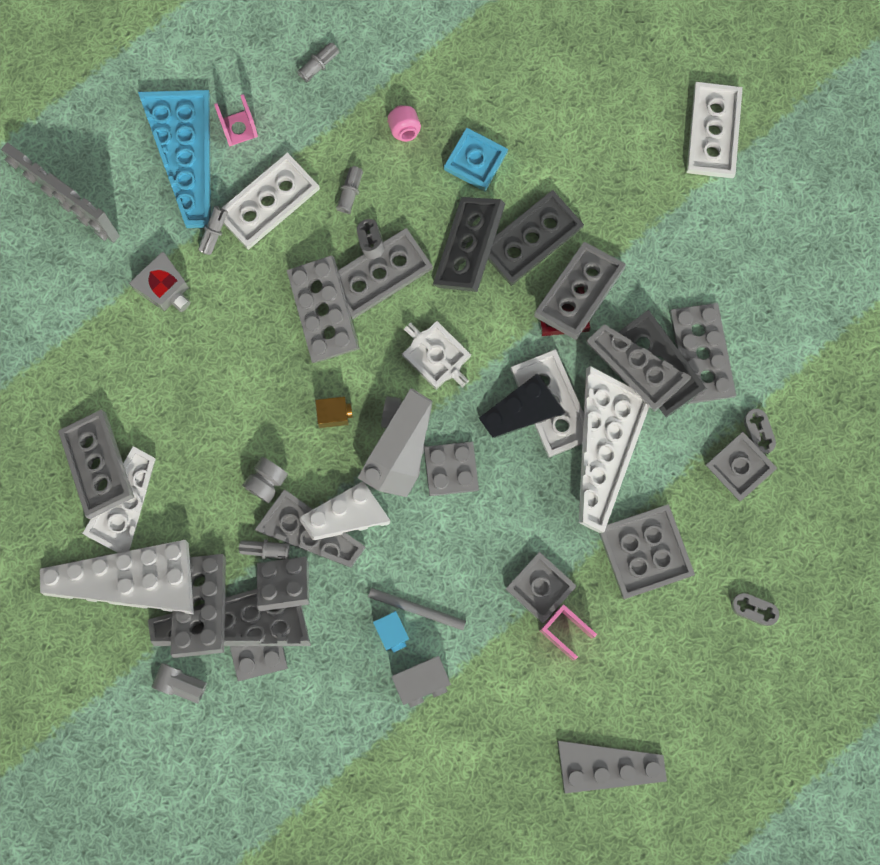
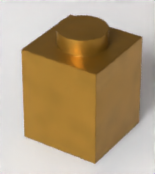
[315,397,353,428]

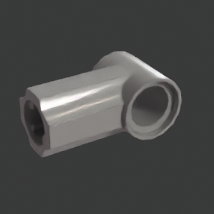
[151,663,207,704]

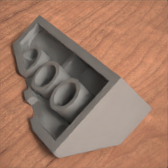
[358,388,433,497]

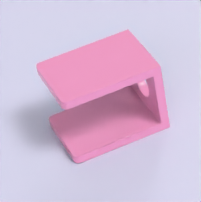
[214,94,258,147]
[539,604,597,661]

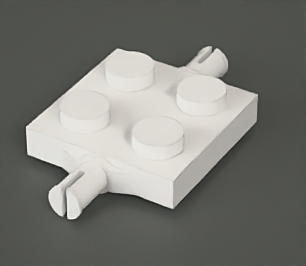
[402,321,471,390]

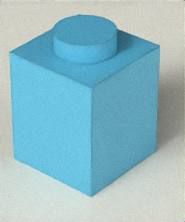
[373,611,409,653]

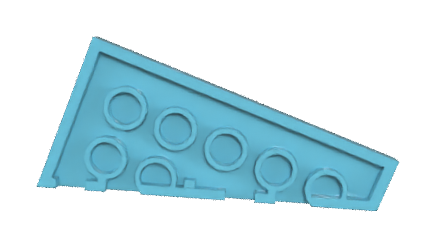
[138,90,211,228]

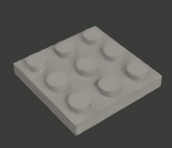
[599,504,695,600]

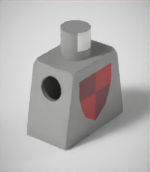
[129,252,191,312]

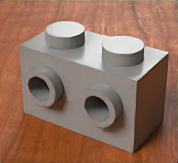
[391,656,451,708]

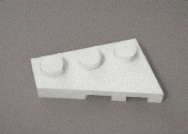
[300,482,390,540]

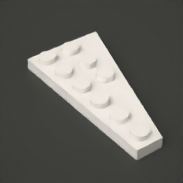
[579,366,649,533]
[40,540,194,615]

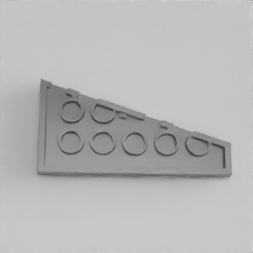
[1,142,120,243]
[148,589,311,646]

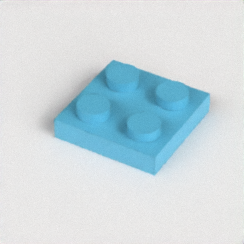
[444,128,508,191]

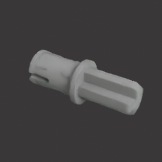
[297,43,339,83]
[336,166,363,214]
[198,206,228,255]
[239,539,290,559]

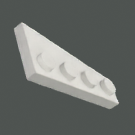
[82,446,156,553]

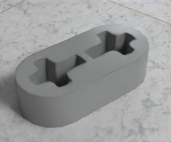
[357,219,384,259]
[744,409,776,455]
[731,593,779,626]

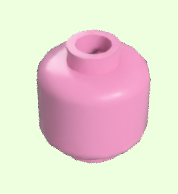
[387,105,421,142]

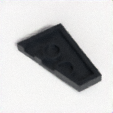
[479,374,567,438]

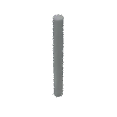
[368,588,466,630]

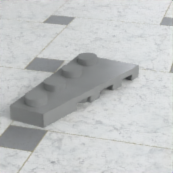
[587,324,691,412]
[255,489,366,568]
[558,741,667,793]

